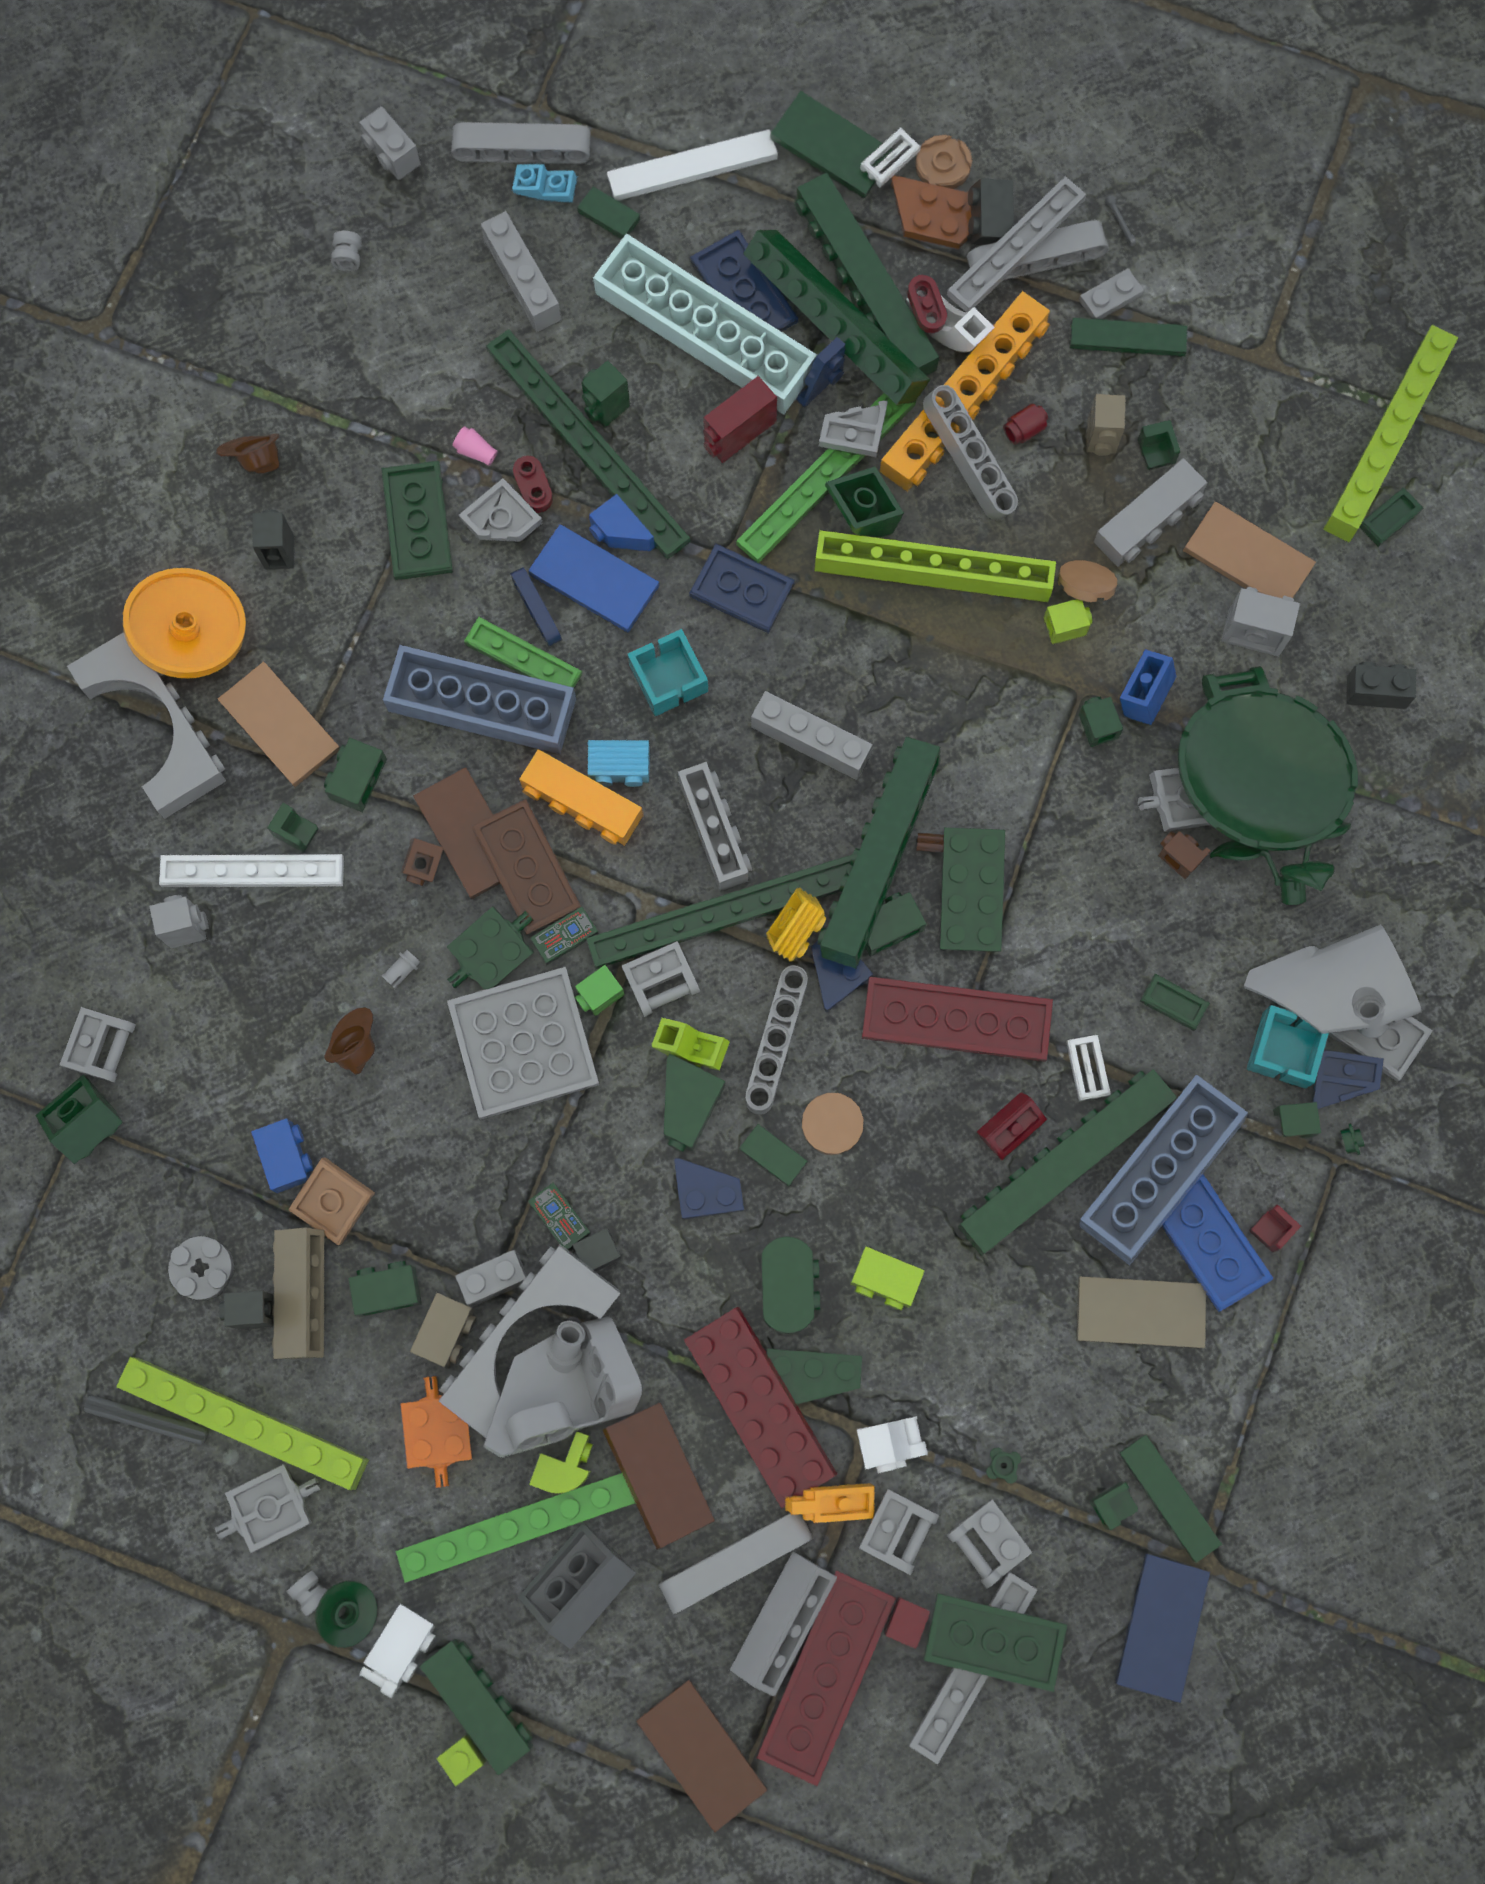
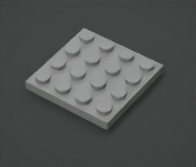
[447,967,599,1120]

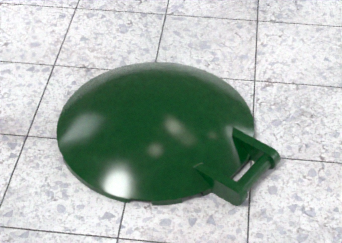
[1178,666,1358,851]

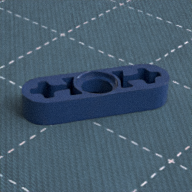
[510,567,562,647]

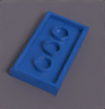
[528,524,660,633]
[1162,1174,1274,1313]

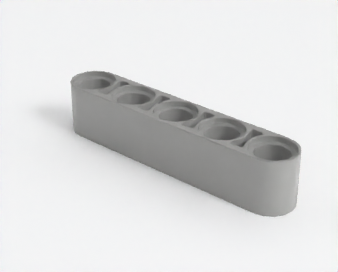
[451,122,590,164]
[967,220,1109,280]
[923,385,1018,520]
[745,965,808,1115]
[658,1513,813,1614]

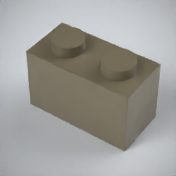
[1086,394,1126,456]
[410,1293,477,1368]

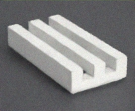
[860,128,921,187]
[1066,1035,1111,1102]

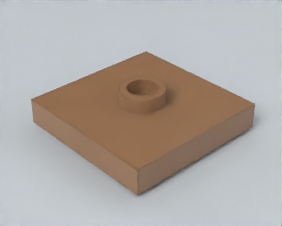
[288,1157,375,1246]

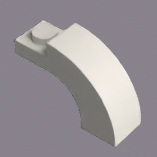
[905,291,994,352]

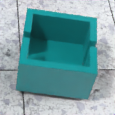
[628,629,709,716]
[1246,1005,1329,1089]

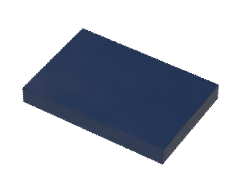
[689,544,795,634]

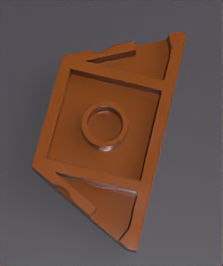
[891,175,971,249]

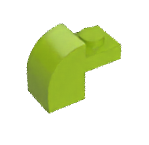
[651,1018,730,1070]
[529,1431,593,1493]

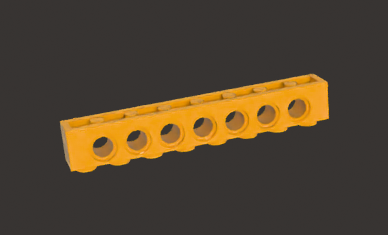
[880,291,1050,492]

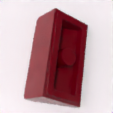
[977,1093,1047,1160]

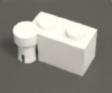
[857,1416,928,1473]
[359,1604,436,1698]

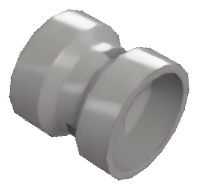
[331,231,362,271]
[287,1570,328,1618]

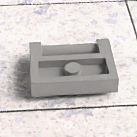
[622,941,700,1017]
[60,1007,136,1083]
[859,1489,939,1575]
[947,1499,1032,1589]

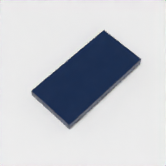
[690,229,798,332]
[1115,1554,1210,1703]

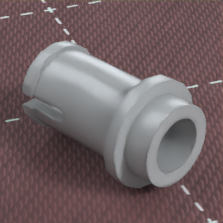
[381,950,420,989]

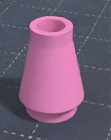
[452,426,498,466]

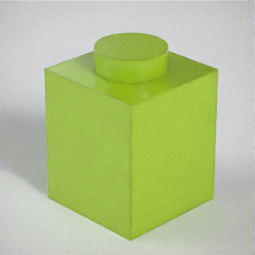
[1044,599,1092,644]
[436,1733,487,1787]

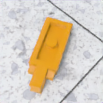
[785,1483,875,1523]

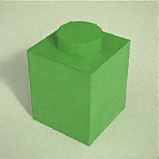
[575,965,625,1016]

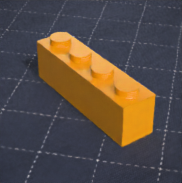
[519,749,643,846]

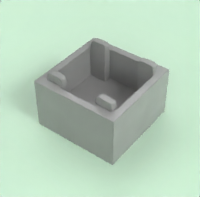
[1221,587,1300,657]

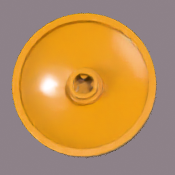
[123,568,246,678]

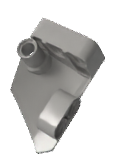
[1244,924,1422,1038]
[483,1316,642,1458]

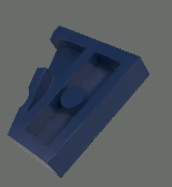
[796,337,845,408]
[811,941,873,1012]
[1312,1050,1384,1109]
[674,1158,744,1220]

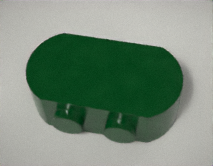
[762,1237,820,1334]

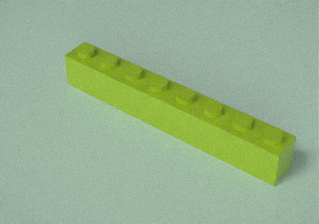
[1323,325,1458,542]
[815,530,1056,602]
[116,1357,369,1490]

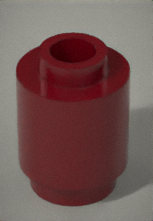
[1003,403,1048,445]

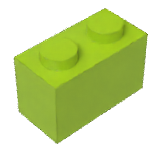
[851,1247,925,1311]

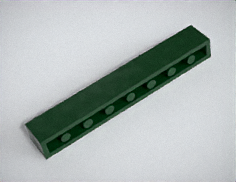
[794,173,939,376]
[743,230,930,405]
[817,736,941,969]
[958,1069,1177,1256]

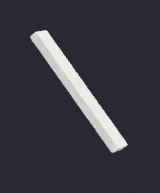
[607,129,778,201]
[159,854,344,887]

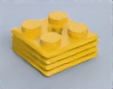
[766,887,826,962]

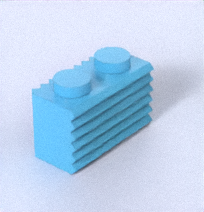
[588,740,650,787]

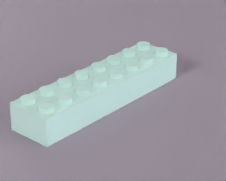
[593,234,817,414]

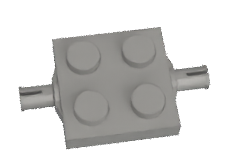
[1138,768,1210,832]
[215,1464,321,1553]

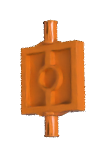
[401,1376,472,1488]

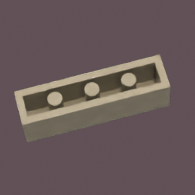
[272,1228,324,1359]

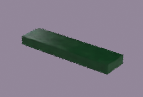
[1070,318,1187,357]
[1119,1435,1222,1563]

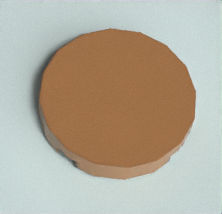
[915,135,972,189]
[1057,560,1118,602]
[802,1093,864,1155]

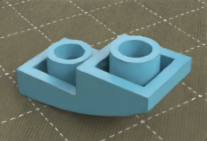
[512,164,577,202]

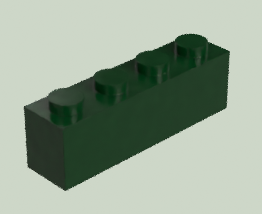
[420,1638,533,1776]

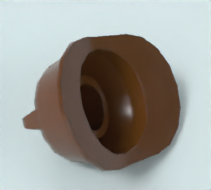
[216,433,280,473]
[324,1007,375,1074]

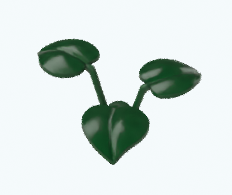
[1210,822,1351,905]

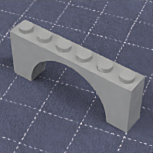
[67,632,226,819]
[439,1244,620,1438]

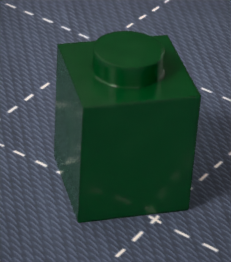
[1079,696,1123,747]

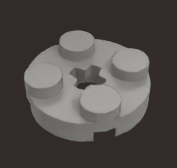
[168,1236,234,1300]

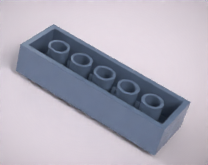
[383,645,576,754]
[1079,1075,1248,1265]

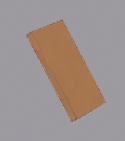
[1183,501,1316,598]
[218,662,340,788]

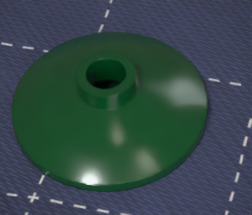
[315,1581,377,1648]

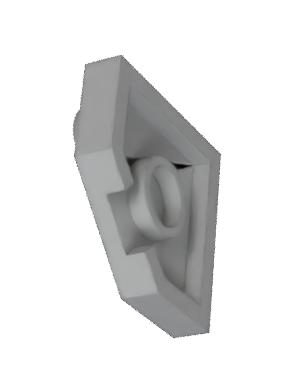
[459,478,542,542]

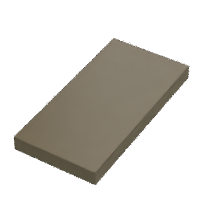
[1077,1277,1206,1348]

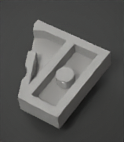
[819,400,888,457]

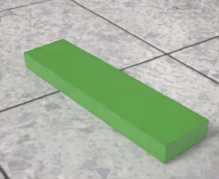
[464,617,582,688]

